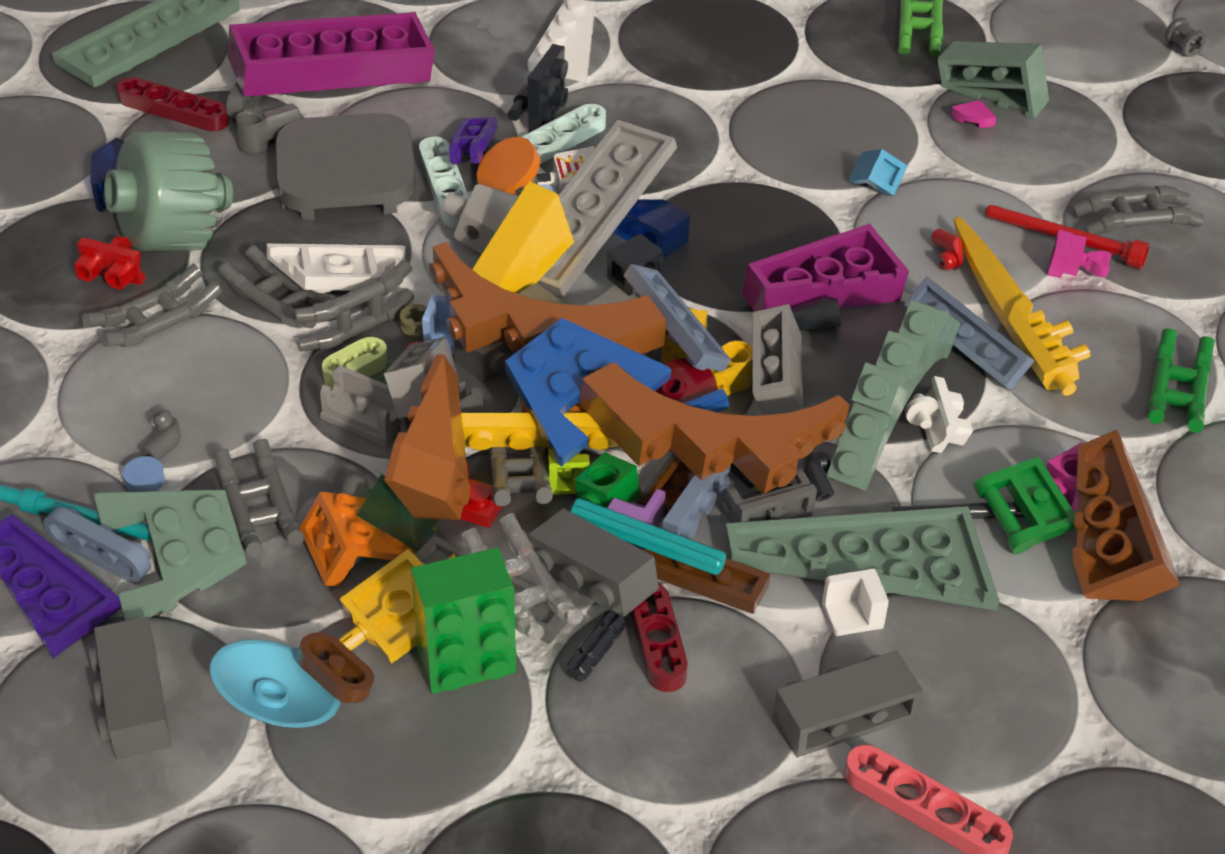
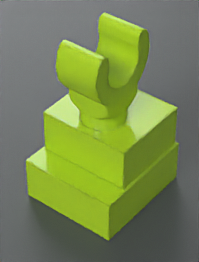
[548,448,590,495]

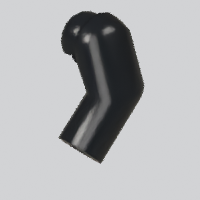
[803,451,835,502]

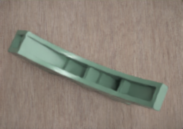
[827,300,961,491]

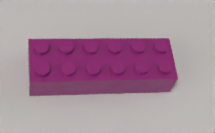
[227,12,435,96]

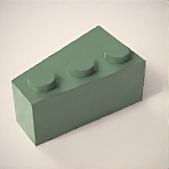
[938,41,1049,119]

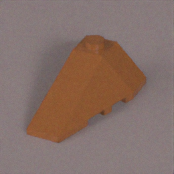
[384,354,470,520]

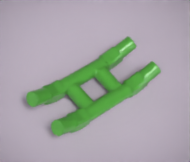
[898,0,943,57]

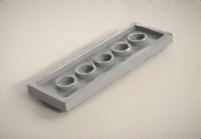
[537,120,677,297]

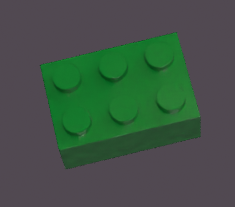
[410,547,517,694]

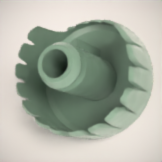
[104,131,233,252]

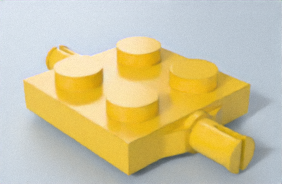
[338,549,456,664]

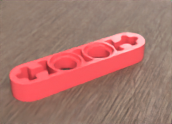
[845,745,1013,854]

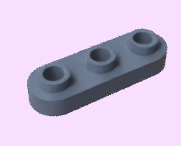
[43,507,151,583]

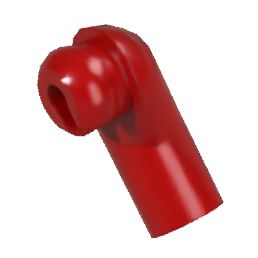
[931,228,964,271]

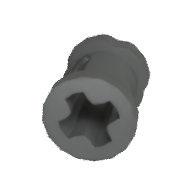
[1164,17,1206,57]

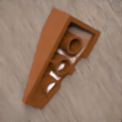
[1072,429,1180,601]

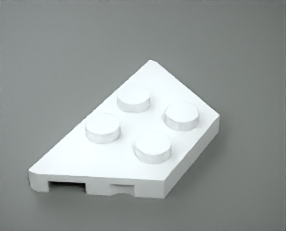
[267,243,405,293]

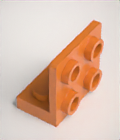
[299,491,416,587]

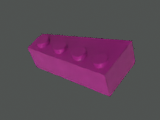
[742,223,909,312]

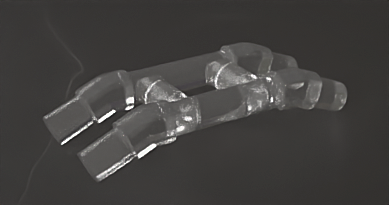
[461,513,583,641]

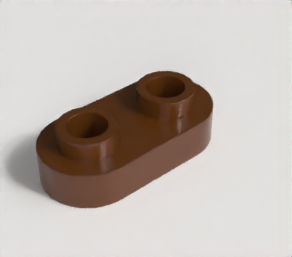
[297,632,374,703]

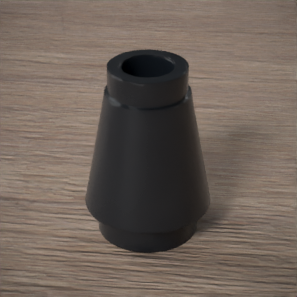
[791,295,841,331]

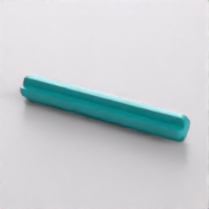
[570,498,726,575]

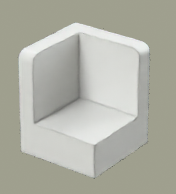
[822,569,889,636]

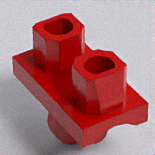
[74,236,146,290]

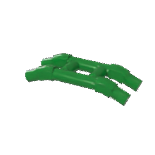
[1148,328,1215,433]

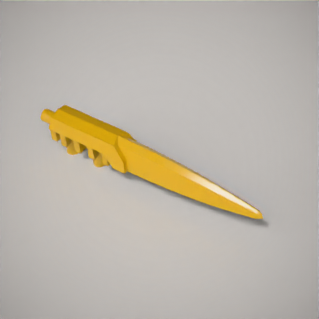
[953,216,1090,396]

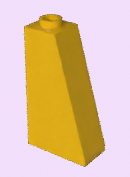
[472,181,574,294]

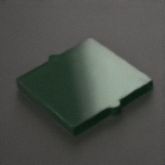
[356,474,438,552]

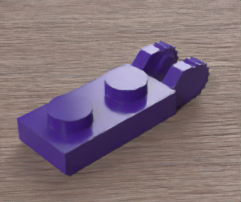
[449,117,498,164]

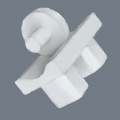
[905,376,973,453]

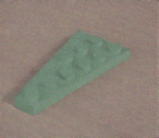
[725,506,999,611]

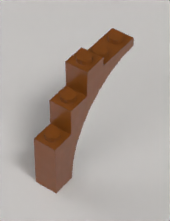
[429,242,666,354]
[579,362,850,494]

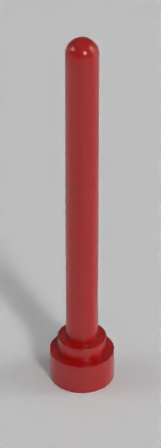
[985,205,1150,270]

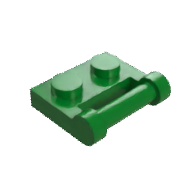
[973,456,1076,554]

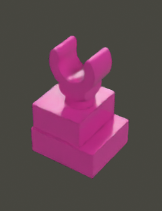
[1047,230,1112,278]

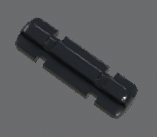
[565,610,625,682]

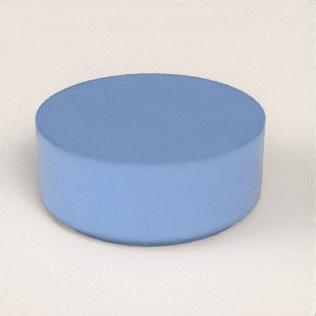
[122,456,165,492]

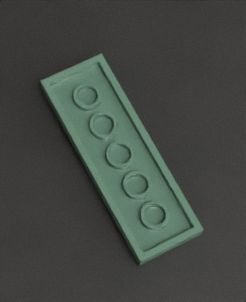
[52,0,240,88]

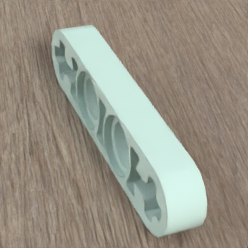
[522,104,606,164]
[419,137,469,228]

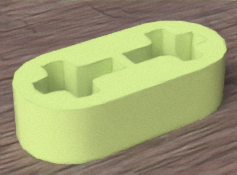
[322,337,388,389]

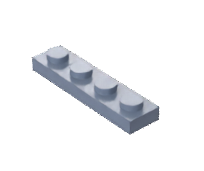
[624,264,731,372]
[904,276,1035,390]

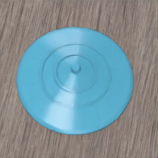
[210,639,341,728]

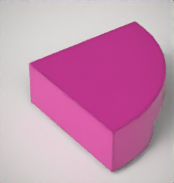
[951,100,997,128]

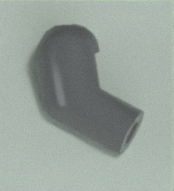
[141,409,181,460]

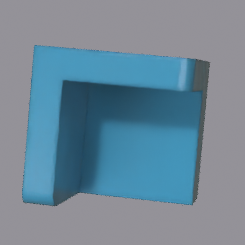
[849,149,908,196]

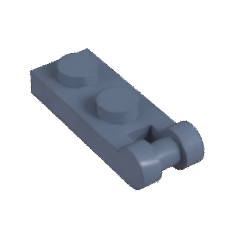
[662,465,731,539]

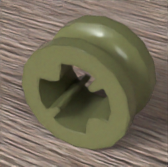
[400,304,427,340]

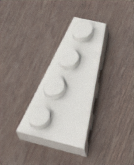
[528,0,595,83]

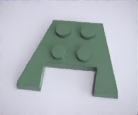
[94,490,247,621]

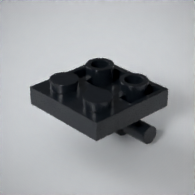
[507,44,568,133]

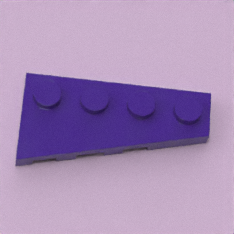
[0,514,122,659]

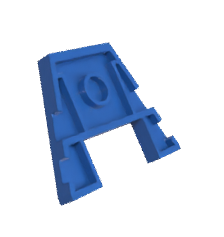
[505,318,672,467]

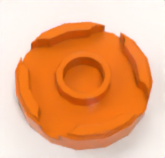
[477,136,541,195]

